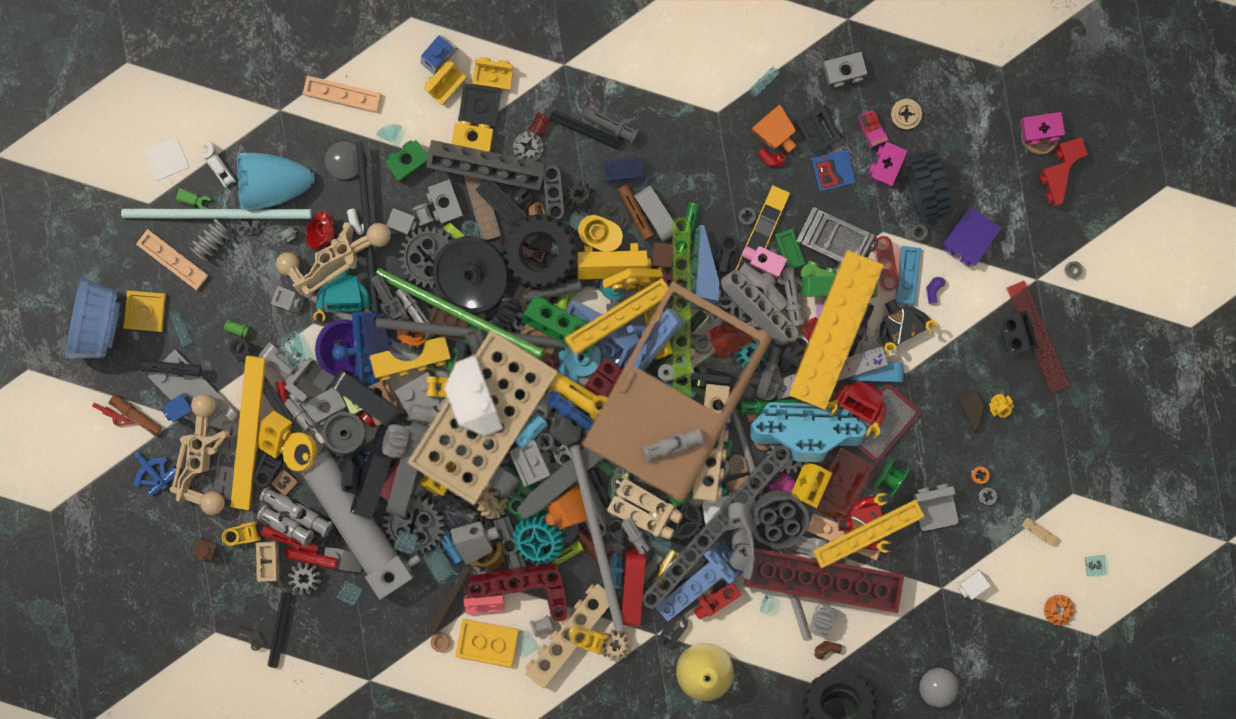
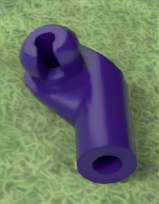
[926,277,945,304]

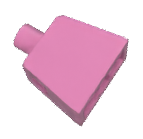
[741,246,787,279]

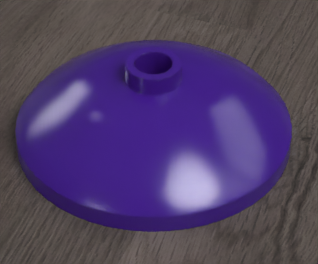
[315,319,356,376]

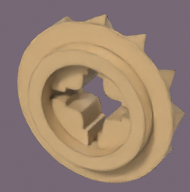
[891,99,922,130]

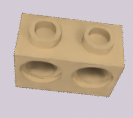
[256,541,280,582]

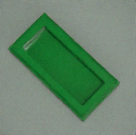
[775,228,805,268]

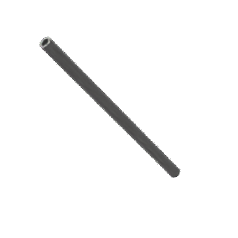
[376,318,568,349]

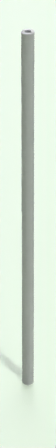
[731,407,810,640]

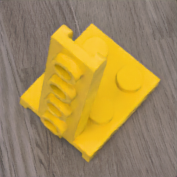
[603,268,673,359]

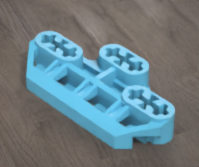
[750,402,866,462]

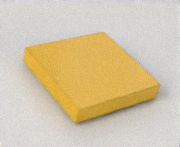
[123,291,166,332]

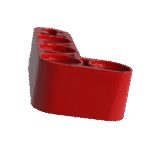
[622,547,646,627]

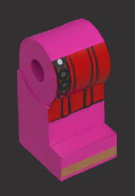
[858,110,888,149]

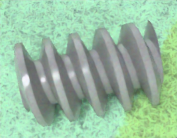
[190,219,230,261]

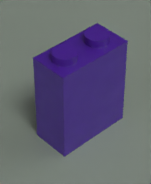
[941,206,1001,267]

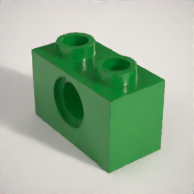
[385,140,427,182]

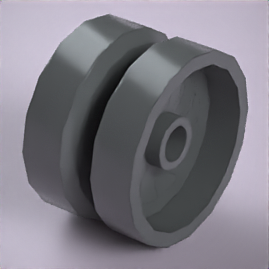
[322,412,366,458]

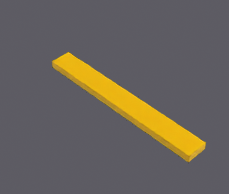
[230,355,267,510]

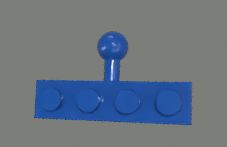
[332,311,377,387]

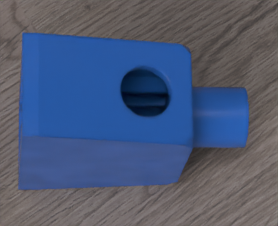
[420,35,458,75]

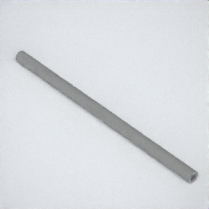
[570,445,625,632]

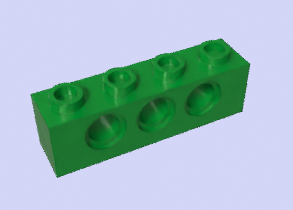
[522,296,601,358]

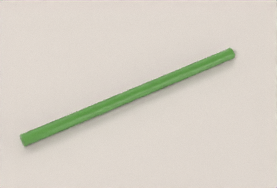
[376,268,544,359]

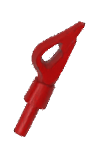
[92,402,135,427]

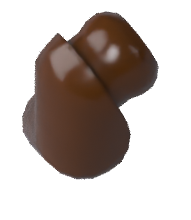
[814,641,842,659]

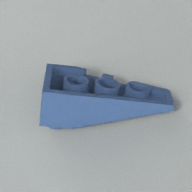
[682,225,721,309]
[566,300,640,369]

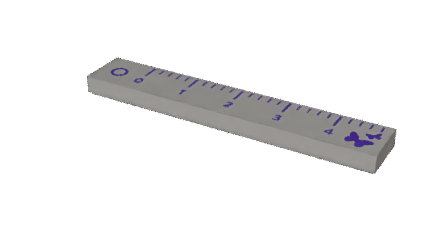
[776,347,888,400]

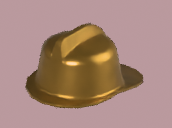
[470,540,506,570]

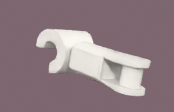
[197,140,236,189]

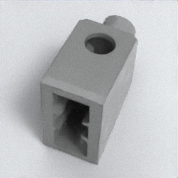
[451,522,500,565]

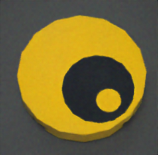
[283,432,317,471]

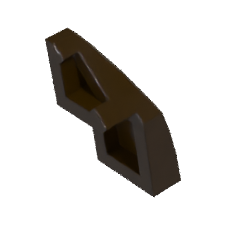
[958,390,984,433]

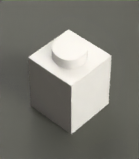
[958,570,990,600]

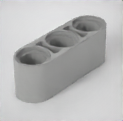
[634,185,680,242]

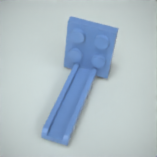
[656,537,742,621]

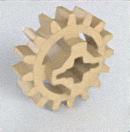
[475,482,510,519]

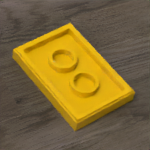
[455,619,519,668]

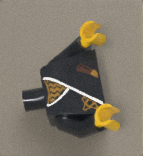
[879,299,939,356]

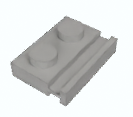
[509,439,551,487]

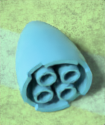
[237,153,314,210]

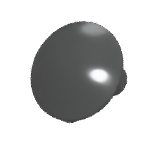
[325,141,358,179]

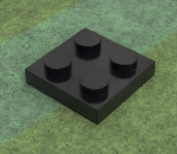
[458,83,502,127]

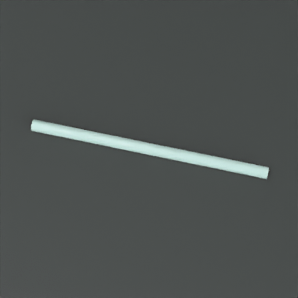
[121,209,312,219]

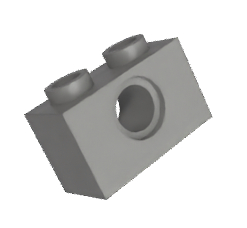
[823,52,867,88]
[426,180,464,225]
[302,388,348,426]

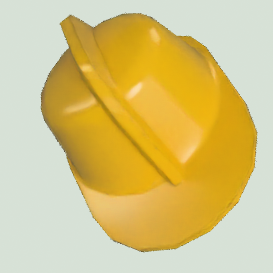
[578,215,623,252]

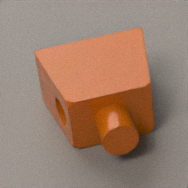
[751,105,797,153]
[546,485,588,529]

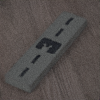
[213,421,239,500]

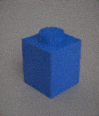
[162,393,192,423]

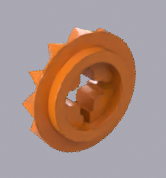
[396,330,426,348]
[1044,595,1075,626]

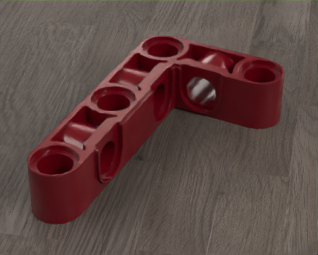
[467,563,568,622]

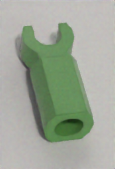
[176,188,211,209]

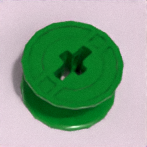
[873,456,910,498]

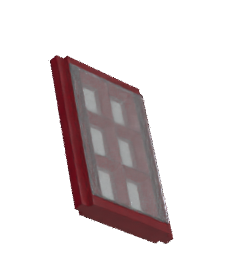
[846,382,921,464]

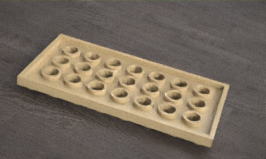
[408,330,557,505]

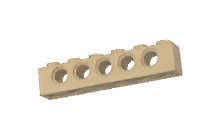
[692,384,731,504]
[525,583,609,689]

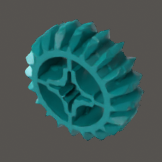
[513,513,565,565]

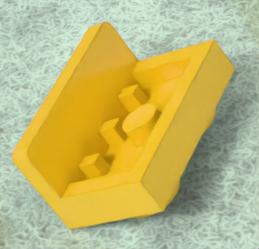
[472,57,514,91]
[423,59,467,105]

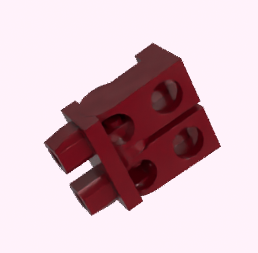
[584,357,623,398]

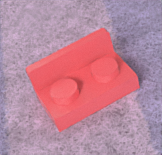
[464,593,505,615]

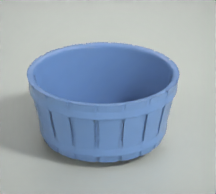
[65,277,120,360]

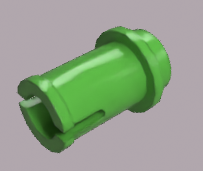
[224,320,250,339]

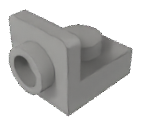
[271,286,305,314]

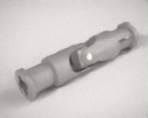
[259,486,333,538]

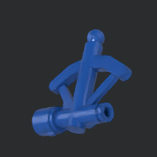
[134,452,182,496]

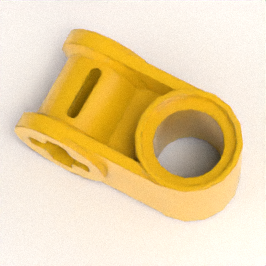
[222,521,261,546]
[568,625,608,654]

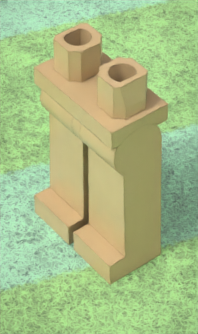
[607,478,683,540]

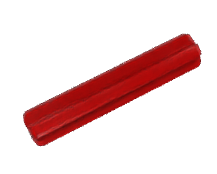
[284,548,339,569]

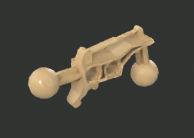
[276,222,391,297]
[170,393,229,515]

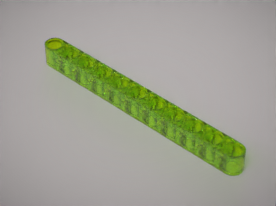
[672,217,691,398]

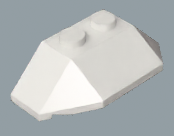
[445,356,503,436]

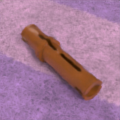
[617,184,655,241]
[108,394,163,437]

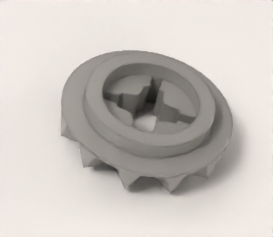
[513,132,543,161]

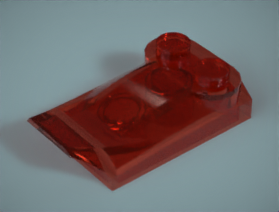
[814,447,874,519]

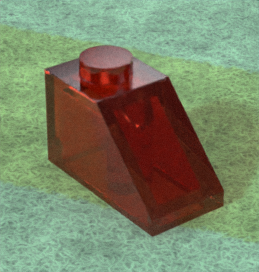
[707,323,754,358]

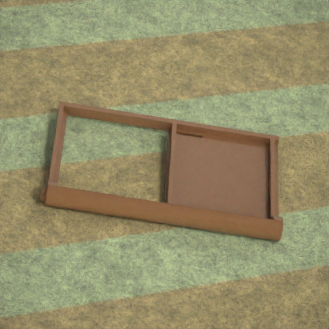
[582,282,772,503]

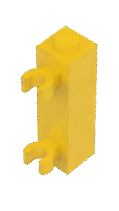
[577,243,651,279]

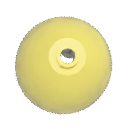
[676,643,734,701]

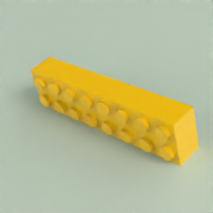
[788,249,884,409]

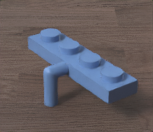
[624,309,683,372]

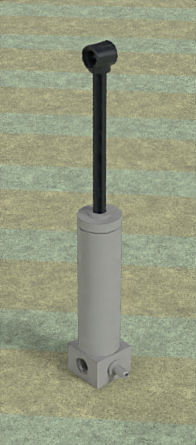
[229,338,421,599]

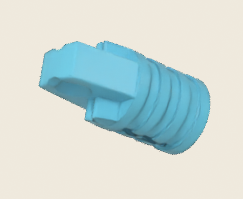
[514,414,547,447]

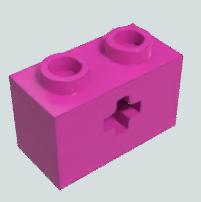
[1020,112,1065,145]
[868,142,907,188]

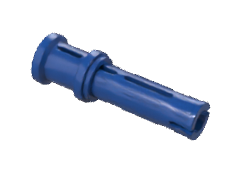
[547,391,594,431]

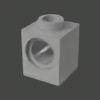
[386,208,417,236]

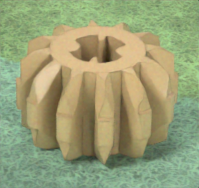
[601,629,632,661]

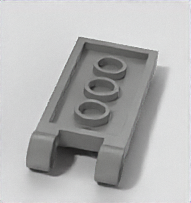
[148,350,240,435]

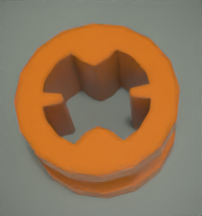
[971,467,990,484]

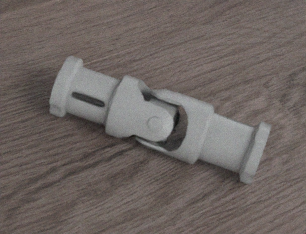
[642,428,703,462]
[257,505,314,547]

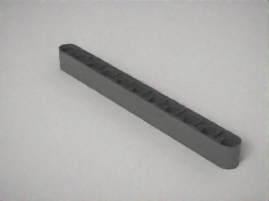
[642,445,790,608]

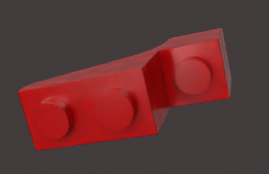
[1040,137,1088,207]

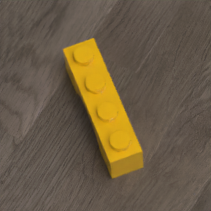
[369,336,451,381]

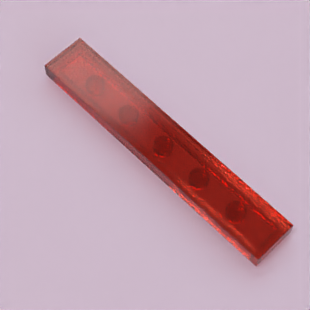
[1006,280,1070,393]

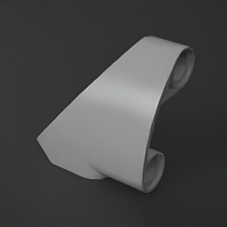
[729,503,754,579]

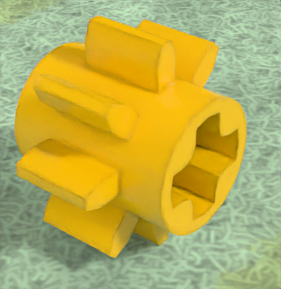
[989,394,1014,418]

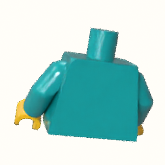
[314,269,371,321]

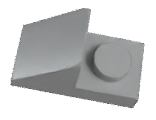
[324,547,362,572]

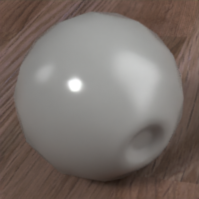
[919,668,959,708]

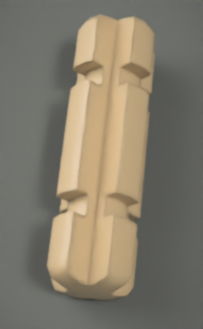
[1022,518,1058,546]

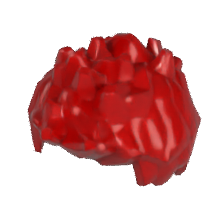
[305,210,337,250]

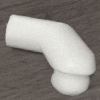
[347,209,364,235]

